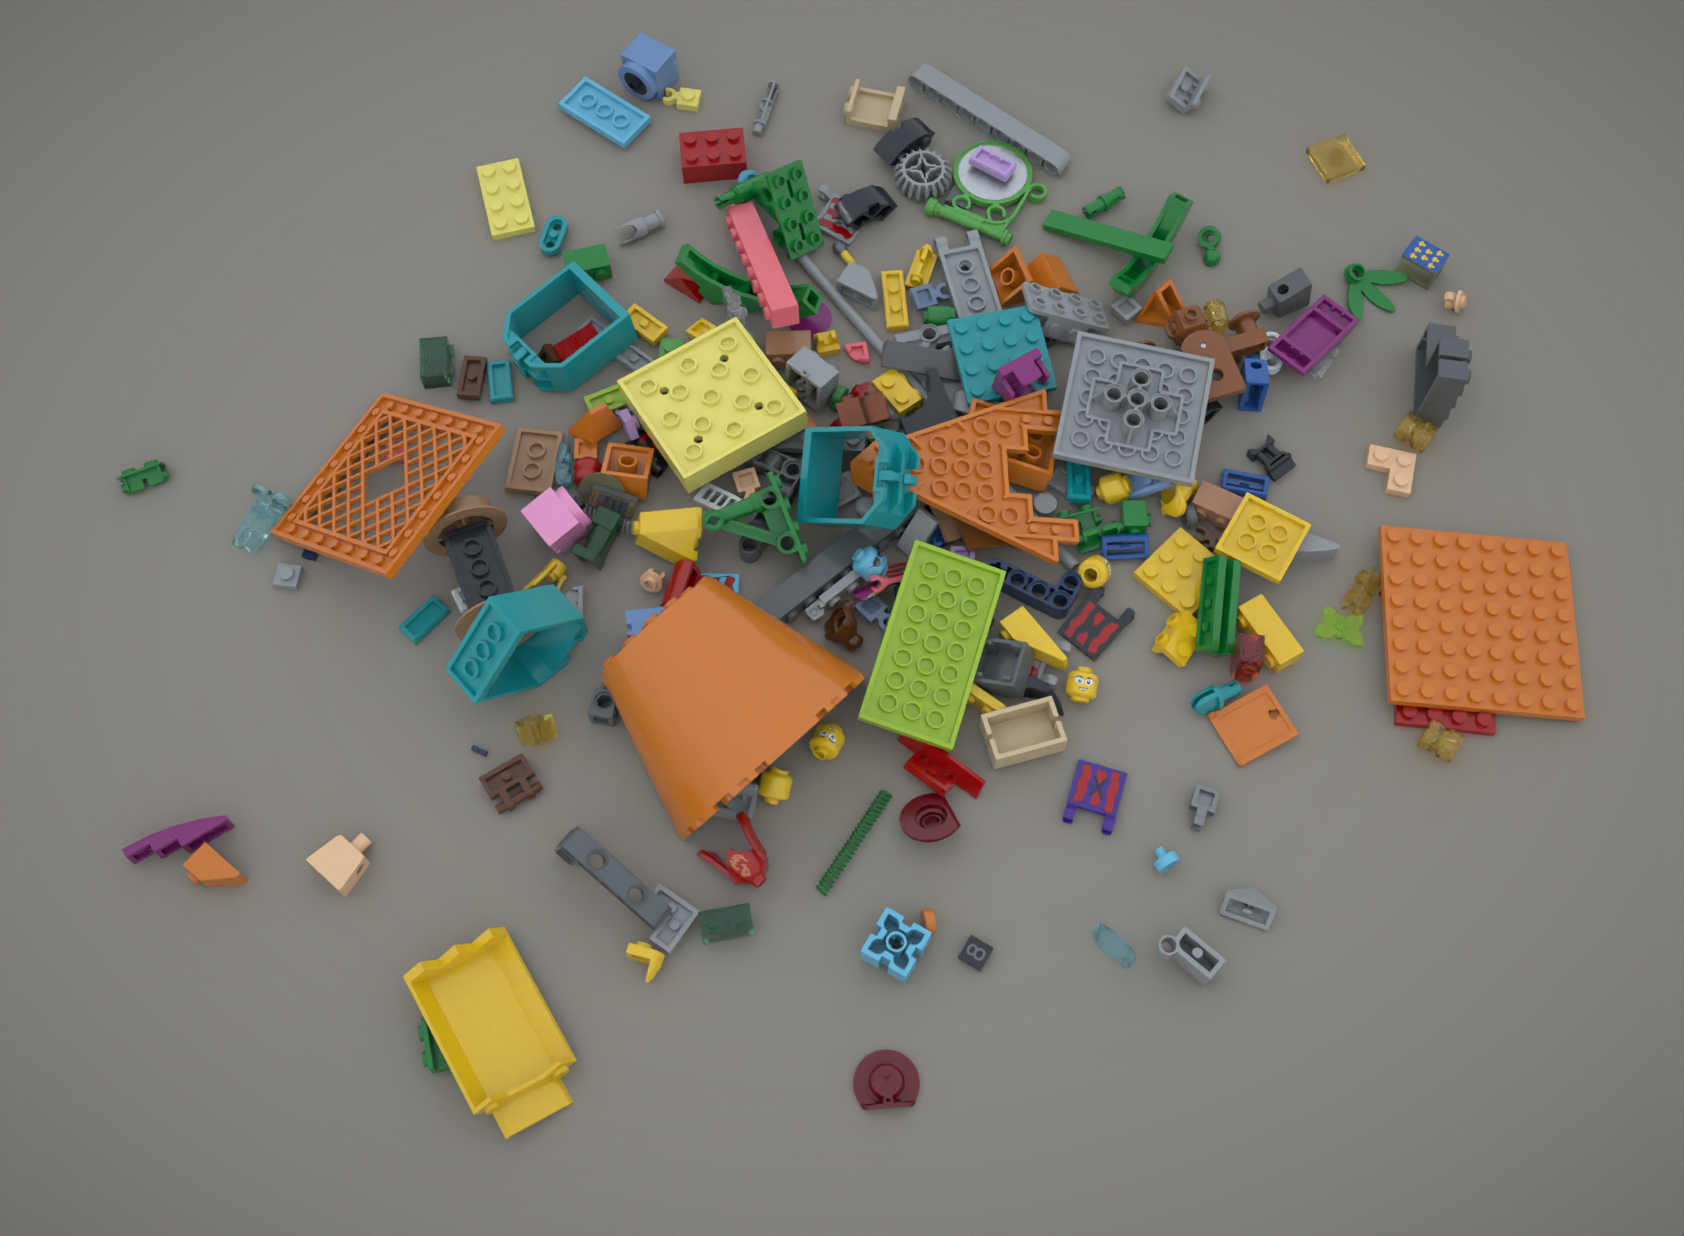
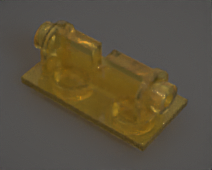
[1341,567,1381,616]

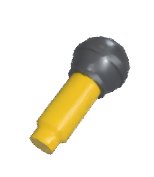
[832,240,856,265]

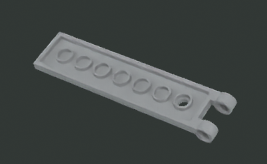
[933,229,1005,402]

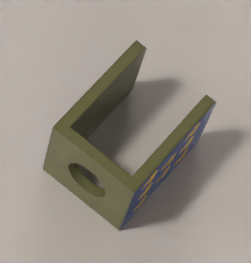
[1395,236,1450,290]

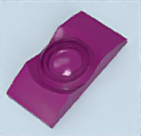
[1267,294,1359,376]

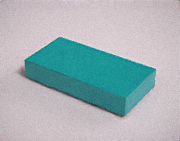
[487,359,514,405]
[398,595,451,645]

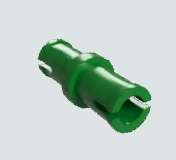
[1082,186,1126,219]

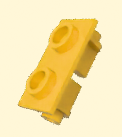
[904,244,938,288]

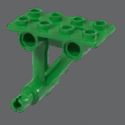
[714,160,824,260]
[702,471,810,563]

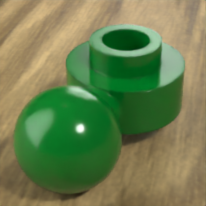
[1198,226,1222,267]

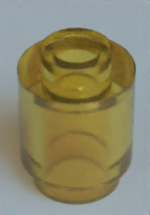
[1203,299,1230,334]

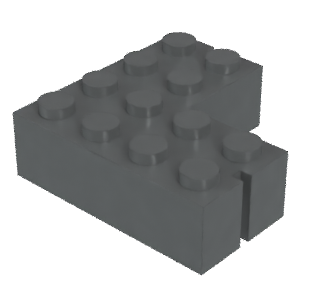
[1412,323,1472,428]

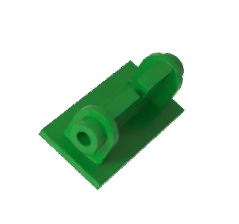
[116,459,170,494]
[1056,504,1102,530]
[1077,520,1124,554]

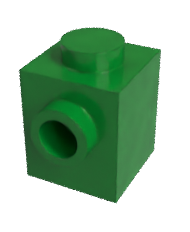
[1119,500,1151,534]

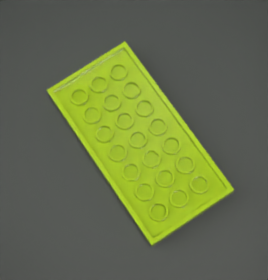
[857,539,1006,752]

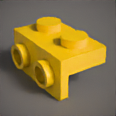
[872,369,922,417]
[1151,611,1198,667]

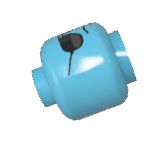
[852,546,888,582]

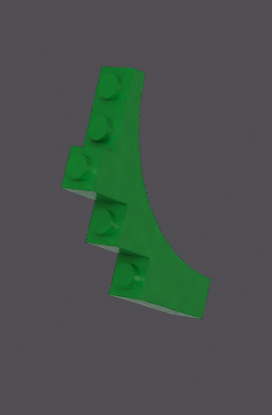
[675,244,823,318]

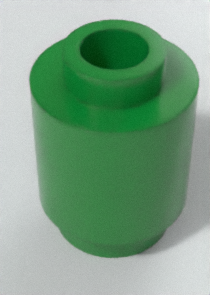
[923,305,955,326]

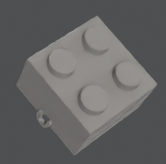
[785,346,839,415]

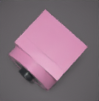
[521,485,593,556]

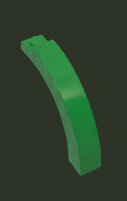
[1108,192,1194,298]

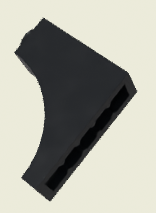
[897,369,958,435]

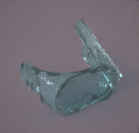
[1092,922,1137,968]

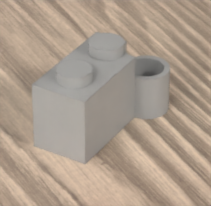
[1155,926,1226,986]

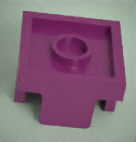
[991,347,1050,402]

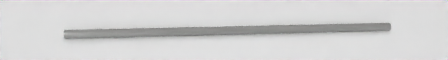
[795,254,1079,571]

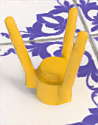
[521,558,567,591]

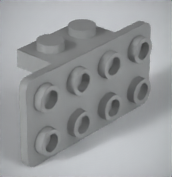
[1021,282,1110,344]

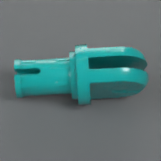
[1190,680,1242,714]

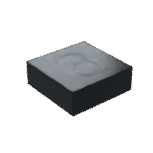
[958,935,994,971]

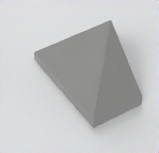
[1219,887,1277,931]

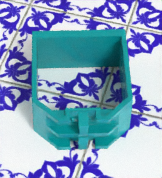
[503,261,638,391]
[796,426,920,530]
[445,584,588,704]

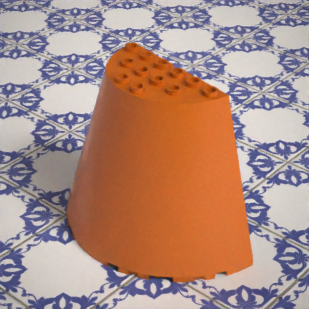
[601,576,866,841]

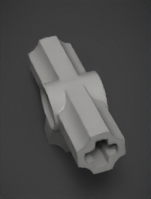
[894,324,951,349]

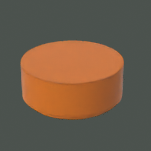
[921,908,936,934]

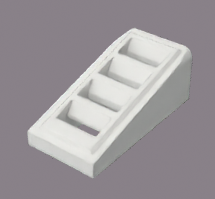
[693,483,742,510]

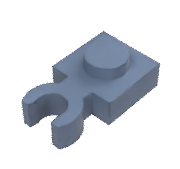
[908,283,951,312]
[854,595,890,633]

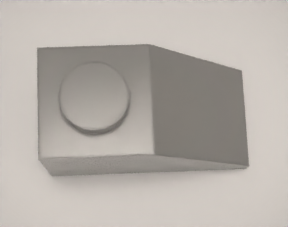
[837,261,878,312]

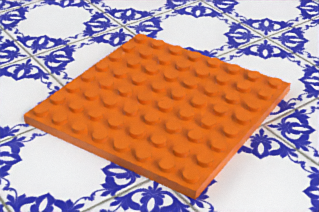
[1378,525,1585,722]

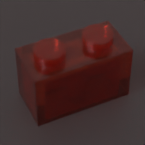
[1230,633,1265,683]

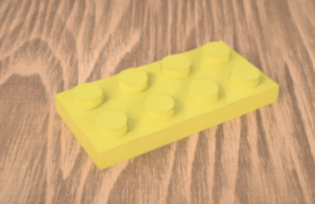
[476,158,536,241]

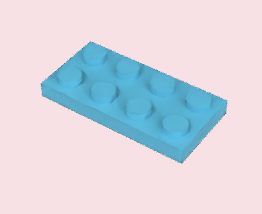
[558,76,651,149]

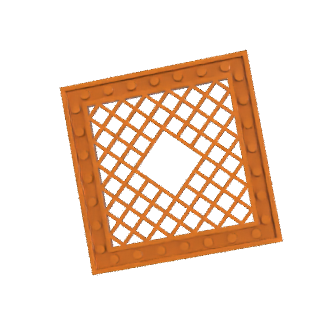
[270,392,506,580]

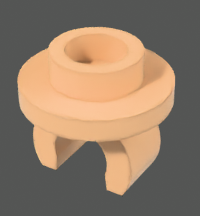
[1443,290,1467,313]
[640,568,665,593]

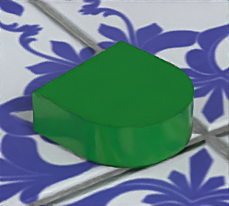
[830,385,849,413]

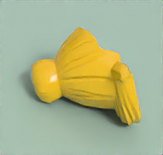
[1160,478,1199,517]

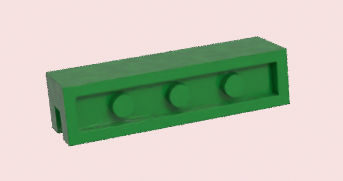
[1195,555,1241,658]

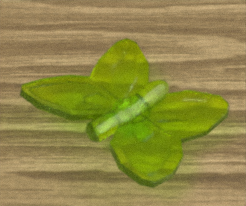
[1315,606,1364,647]

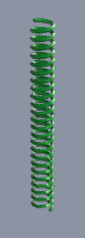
[816,790,893,896]

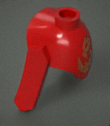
[697,811,769,889]

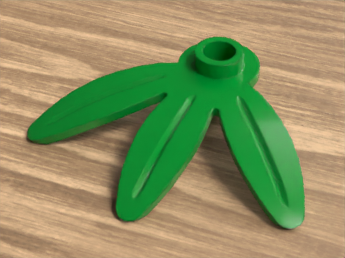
[1344,263,1409,321]

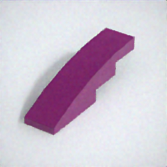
[122,815,235,864]

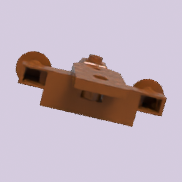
[1136,305,1269,403]

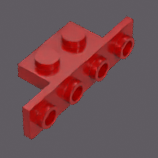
[897,734,986,799]

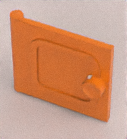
[1207,684,1299,767]

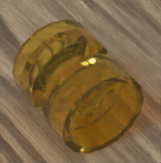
[1393,411,1439,453]
[1417,718,1465,763]

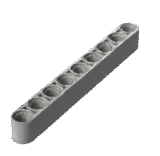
[908,63,1072,177]

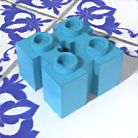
[860,907,932,984]

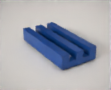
[1220,468,1270,501]
[1101,533,1149,560]

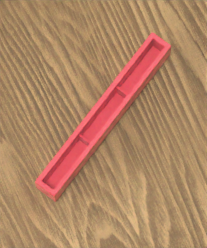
[725,202,799,329]

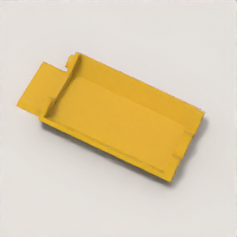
[403,927,577,1139]

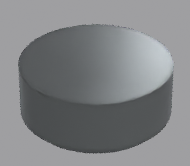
[1180,504,1198,529]

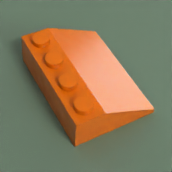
[968,398,1056,493]

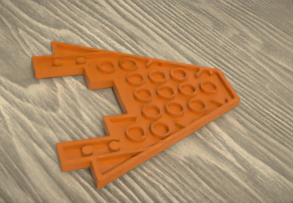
[906,389,1080,565]

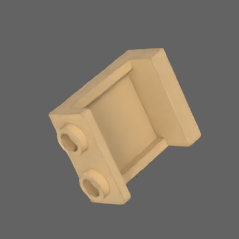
[843,79,906,132]

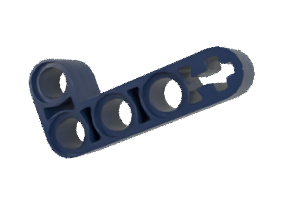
[987,558,1082,619]

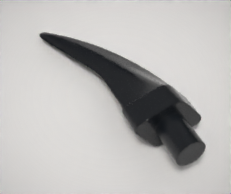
[1023,675,1064,716]

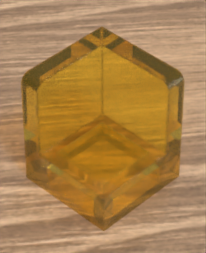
[514,713,558,745]

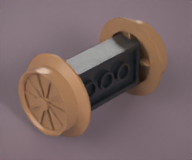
[423,495,535,645]

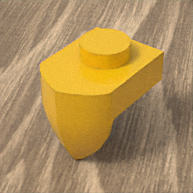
[626,941,665,983]

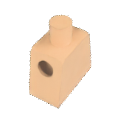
[306,833,372,897]

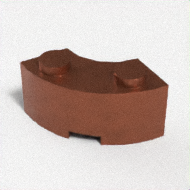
[835,389,892,427]

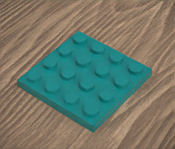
[946,306,1057,407]

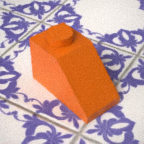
[183,842,248,887]

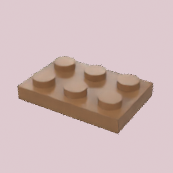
[504,427,564,495]

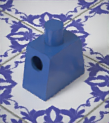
[1238,355,1270,412]

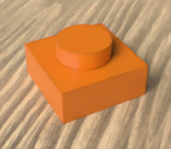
[573,438,599,462]

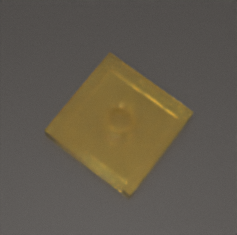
[1306,133,1366,184]

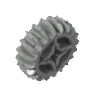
[894,147,952,203]

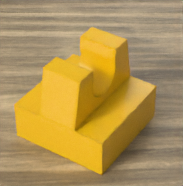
[813,330,840,357]

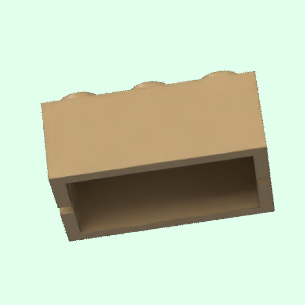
[979,696,1068,770]

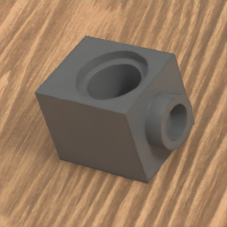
[588,686,619,727]

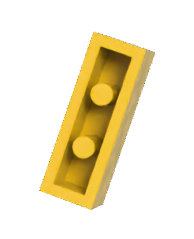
[1236,594,1304,674]

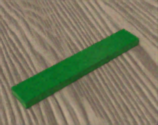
[1043,209,1174,265]

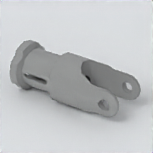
[614,209,665,245]

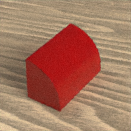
[660,560,701,607]

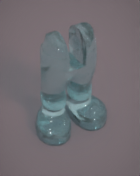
[232,483,293,553]

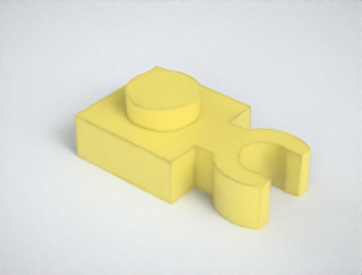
[663,87,702,112]

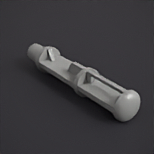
[752,80,780,136]

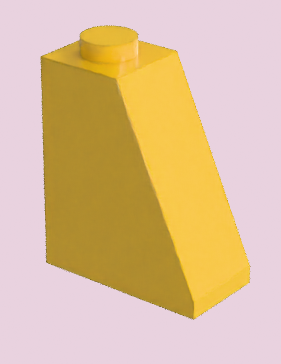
[632,507,702,564]

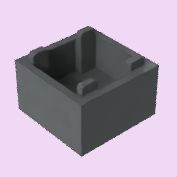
[973,637,1035,699]

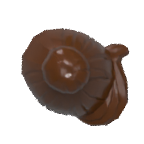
[824,600,863,651]

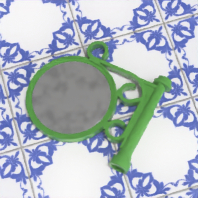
[924,141,1047,246]

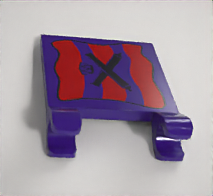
[1062,759,1127,835]

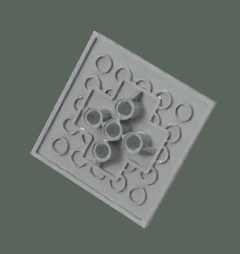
[1052,331,1215,487]

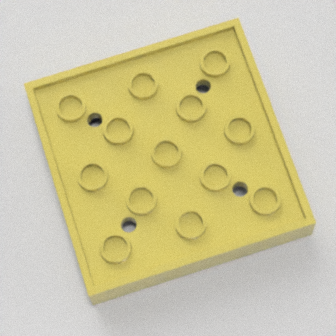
[617,317,809,494]

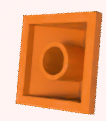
[989,245,1034,308]
[1027,252,1079,295]

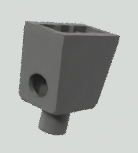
[1258,267,1312,318]

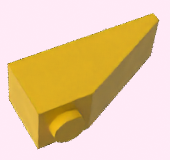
[999,606,1068,671]

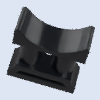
[1246,434,1296,482]

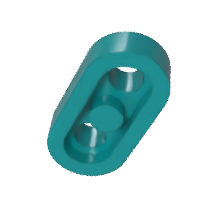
[539,216,568,257]

